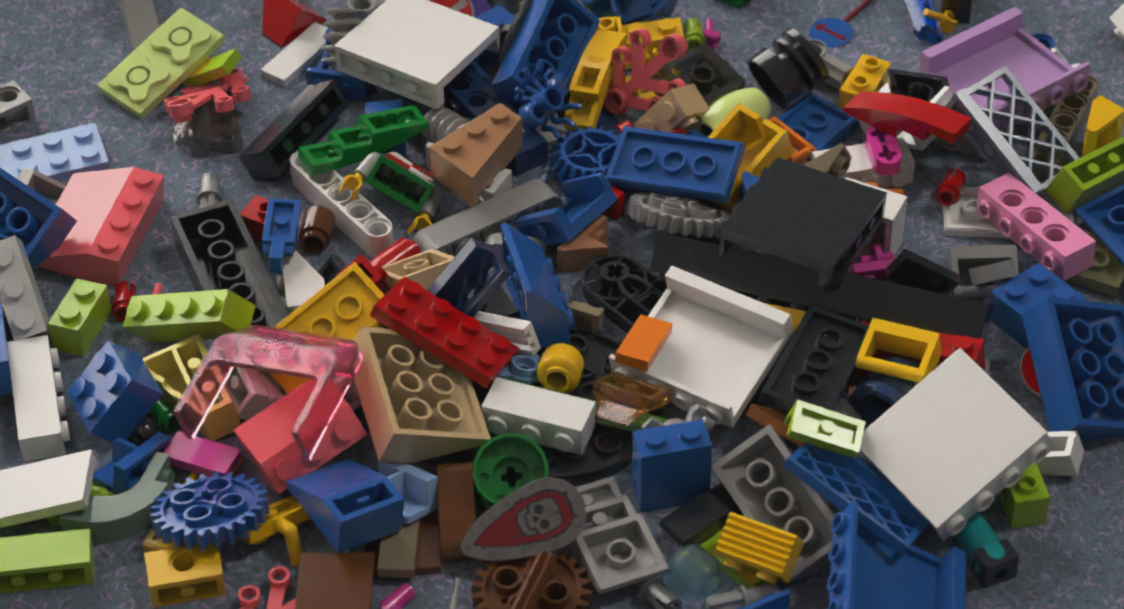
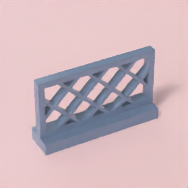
[945,65,1080,195]

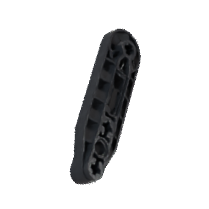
[582,254,769,411]

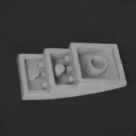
[568,476,669,594]

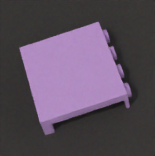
[919,7,1091,131]

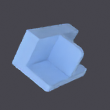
[378,461,439,524]

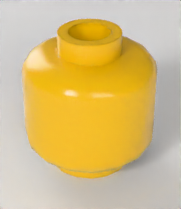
[537,343,584,394]

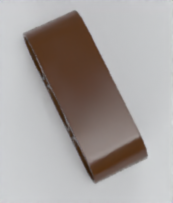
[437,462,478,562]

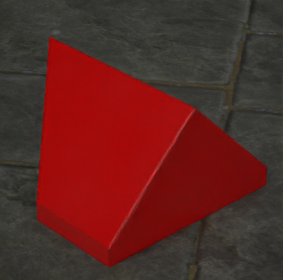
[262,0,327,48]

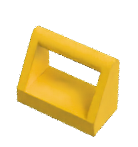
[1081,95,1124,157]
[855,318,942,383]

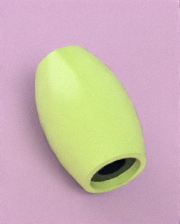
[695,87,771,137]

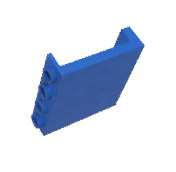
[827,501,966,609]

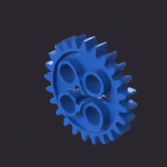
[150,472,269,550]

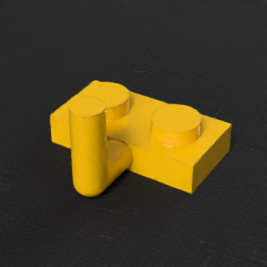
[238,495,311,567]

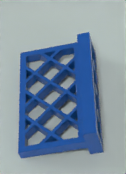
[782,443,929,555]

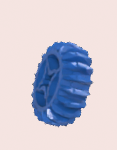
[549,126,621,189]

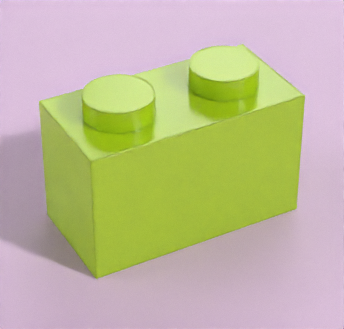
[48,278,111,357]

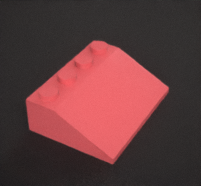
[37,167,164,286]

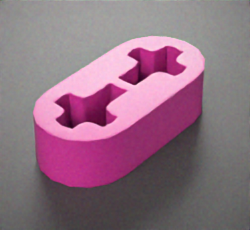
[865,126,902,176]

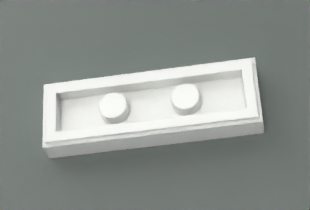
[260,22,327,87]

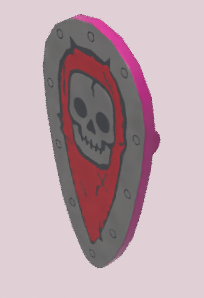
[461,477,587,561]

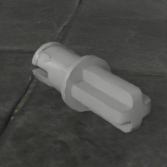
[197,172,222,208]
[706,583,780,609]

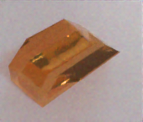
[592,372,671,427]

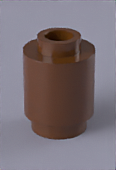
[298,206,335,253]

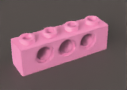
[977,172,1096,281]

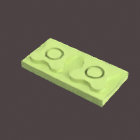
[97,7,226,119]

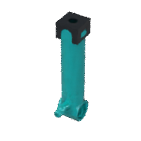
[953,511,1019,589]

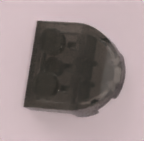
[173,102,244,158]

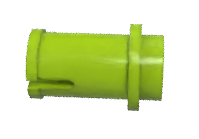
[684,18,706,53]

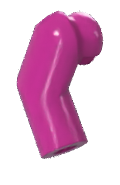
[379,583,416,609]

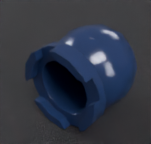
[846,356,920,430]

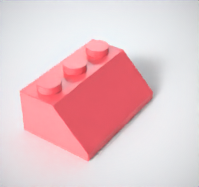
[233,372,368,494]

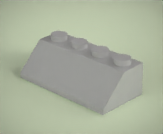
[711,424,835,582]

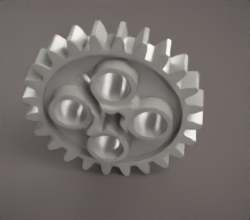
[627,192,731,238]

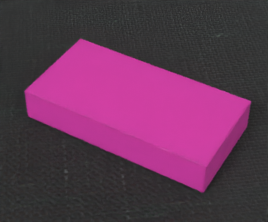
[163,431,242,477]

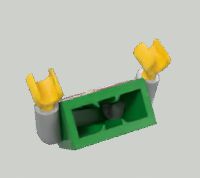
[339,152,442,235]

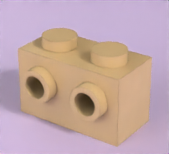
[634,84,710,132]

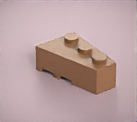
[429,103,523,207]

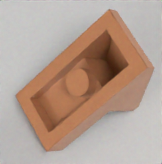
[557,214,609,272]

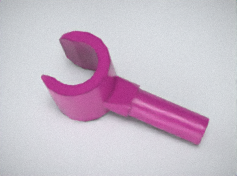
[704,19,721,49]

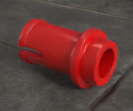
[935,168,966,206]
[111,280,136,322]

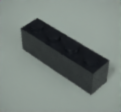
[238,80,349,181]

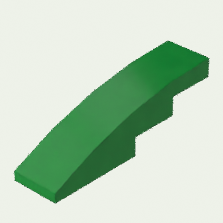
[298,105,429,175]

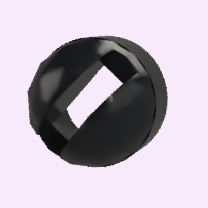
[131,417,159,446]

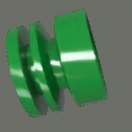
[473,433,549,511]

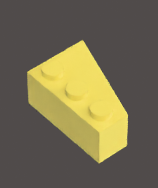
[142,333,241,441]

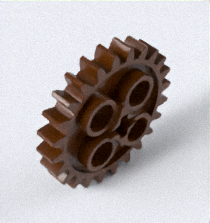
[472,549,592,609]

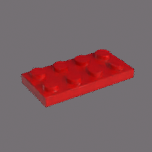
[369,276,519,389]

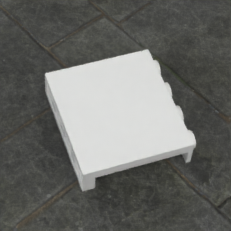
[334,0,500,110]
[609,266,794,428]
[859,348,1052,541]

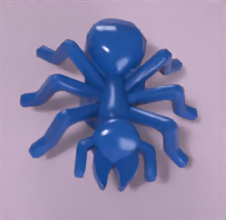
[515,59,582,139]

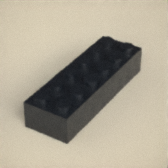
[170,199,289,356]

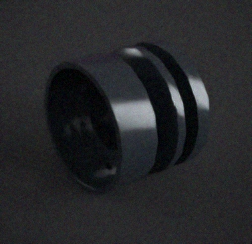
[747,27,829,111]

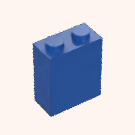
[632,419,712,512]

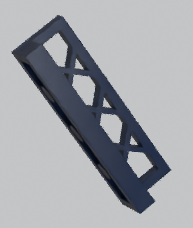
[427,237,511,318]

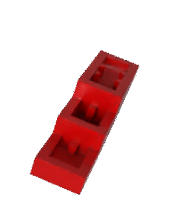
[843,91,972,144]

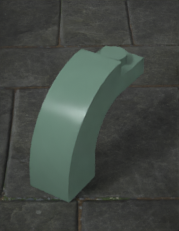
[59,451,175,544]

